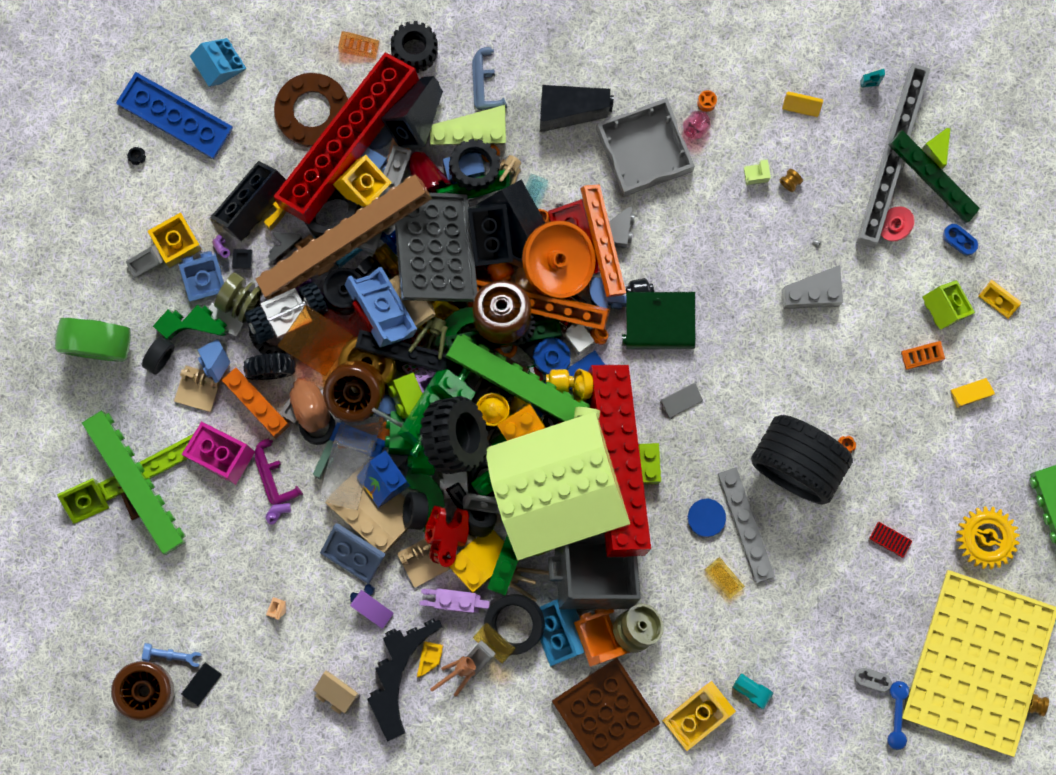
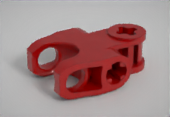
[425,506,469,567]

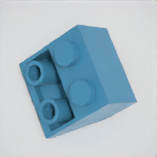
[190,38,247,87]

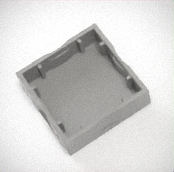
[596,98,695,197]

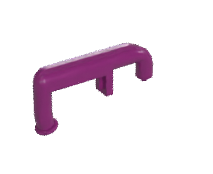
[254,438,303,505]

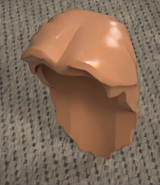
[289,378,330,433]

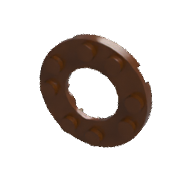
[274,73,348,147]

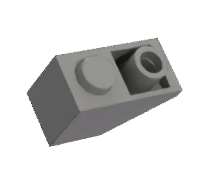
[609,207,635,248]

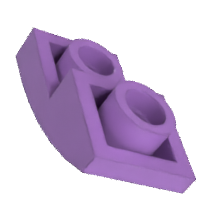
[350,590,394,629]

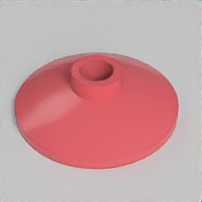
[881,206,915,242]

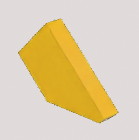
[417,641,443,678]

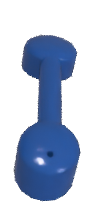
[887,681,910,750]

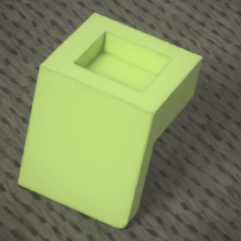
[744,159,771,185]

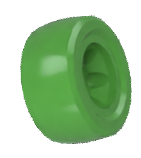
[55,318,131,362]

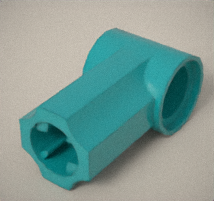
[732,673,774,710]

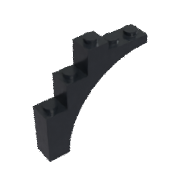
[367,618,443,742]

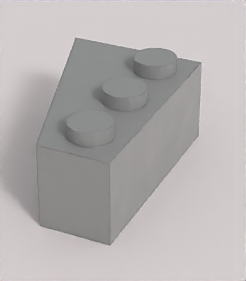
[782,265,843,309]

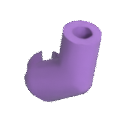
[212,235,230,258]
[265,503,291,525]

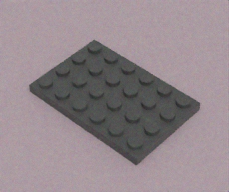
[394,193,478,302]

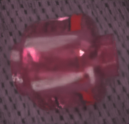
[683,111,711,139]

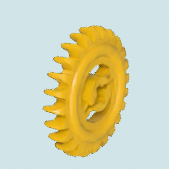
[956,506,1020,570]

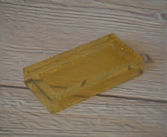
[704,557,745,599]
[473,623,516,664]

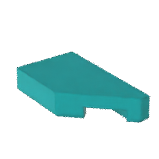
[860,69,885,87]

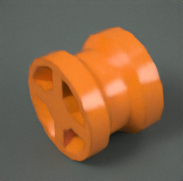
[697,90,717,112]

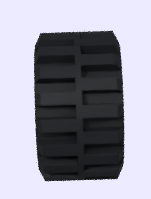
[391,21,438,73]

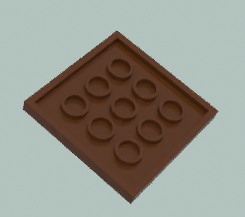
[552,657,660,767]

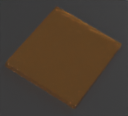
[278,305,353,376]

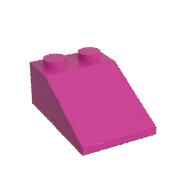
[182,421,255,485]

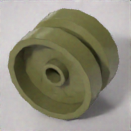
[613,603,664,653]

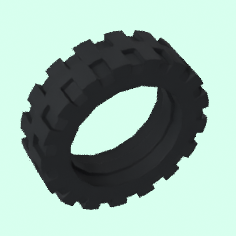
[449,139,500,191]

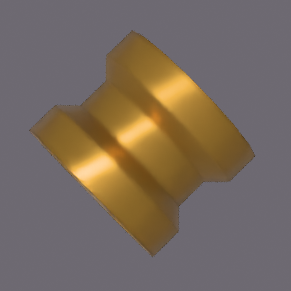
[779,169,803,192]
[1028,694,1049,717]

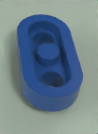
[943,224,978,256]

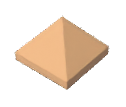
[266,597,286,620]

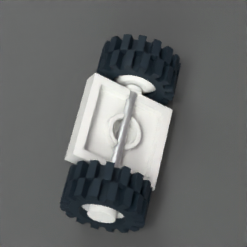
[244,282,328,344]

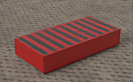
[869,522,912,558]

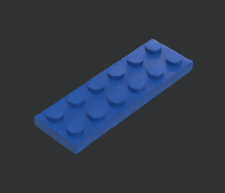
[116,72,233,160]

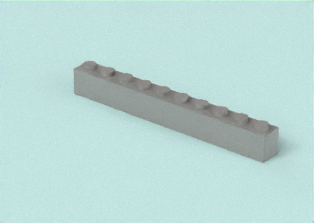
[856,63,930,248]

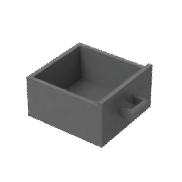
[548,533,641,609]

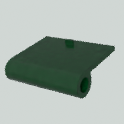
[622,292,696,350]

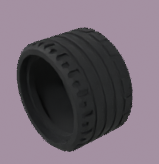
[751,415,853,505]

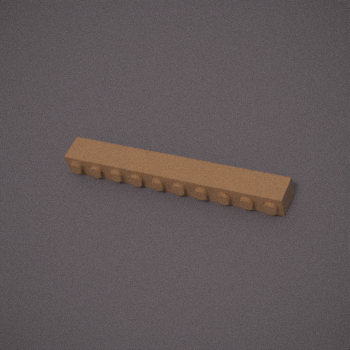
[256,175,432,300]

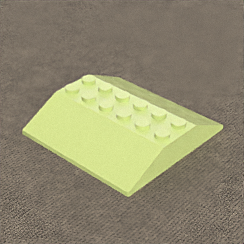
[486,412,630,561]

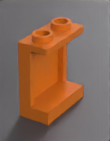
[574,609,630,667]

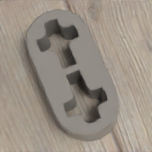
[854,668,892,692]

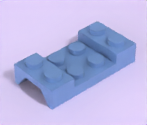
[345,267,417,347]

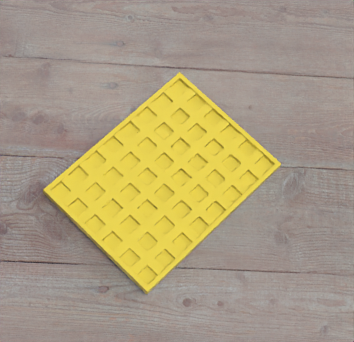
[902,570,1056,757]

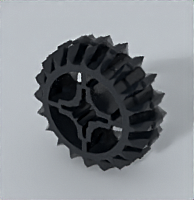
[243,353,296,381]

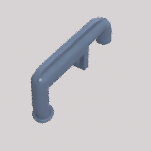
[472,47,507,110]

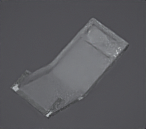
[319,412,386,510]

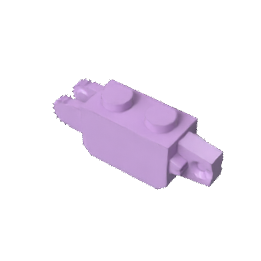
[419,588,490,614]

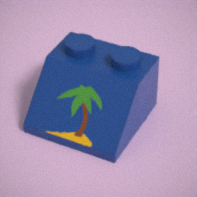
[357,450,410,508]

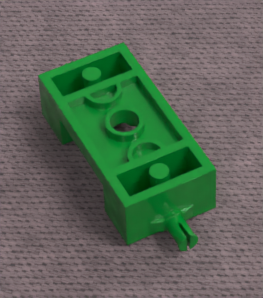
[397,368,476,457]

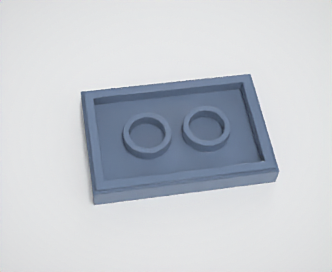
[320,523,386,584]

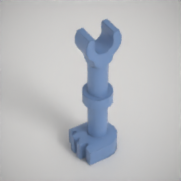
[142,643,201,667]

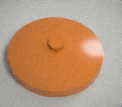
[522,221,596,298]

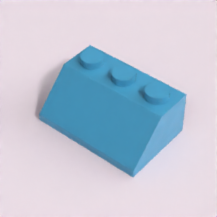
[540,599,585,666]

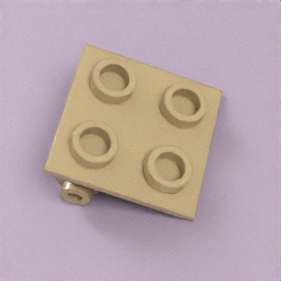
[174,365,222,412]
[397,539,449,588]

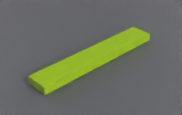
[98,434,193,501]

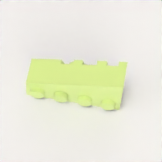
[430,105,506,146]

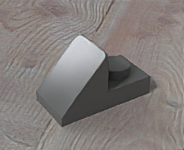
[268,232,302,265]

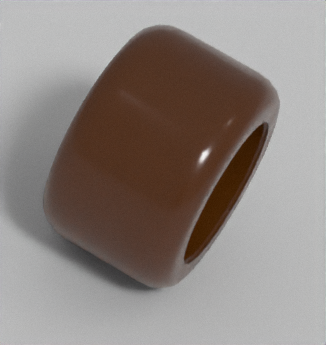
[472,280,531,344]
[323,360,385,423]
[111,661,174,721]

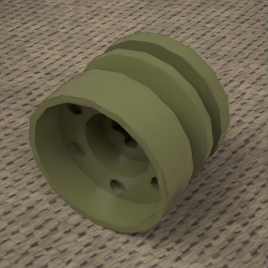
[214,272,263,323]

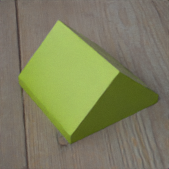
[922,128,951,170]
[57,478,109,524]

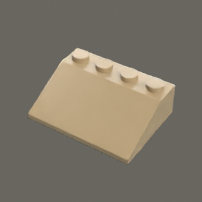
[325,462,408,554]

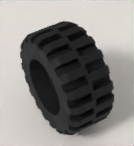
[420,396,489,474]

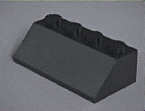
[210,161,286,241]

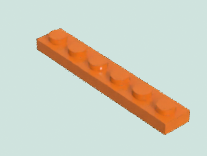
[580,184,626,297]

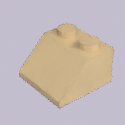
[313,670,360,714]

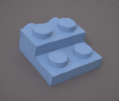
[179,251,224,302]

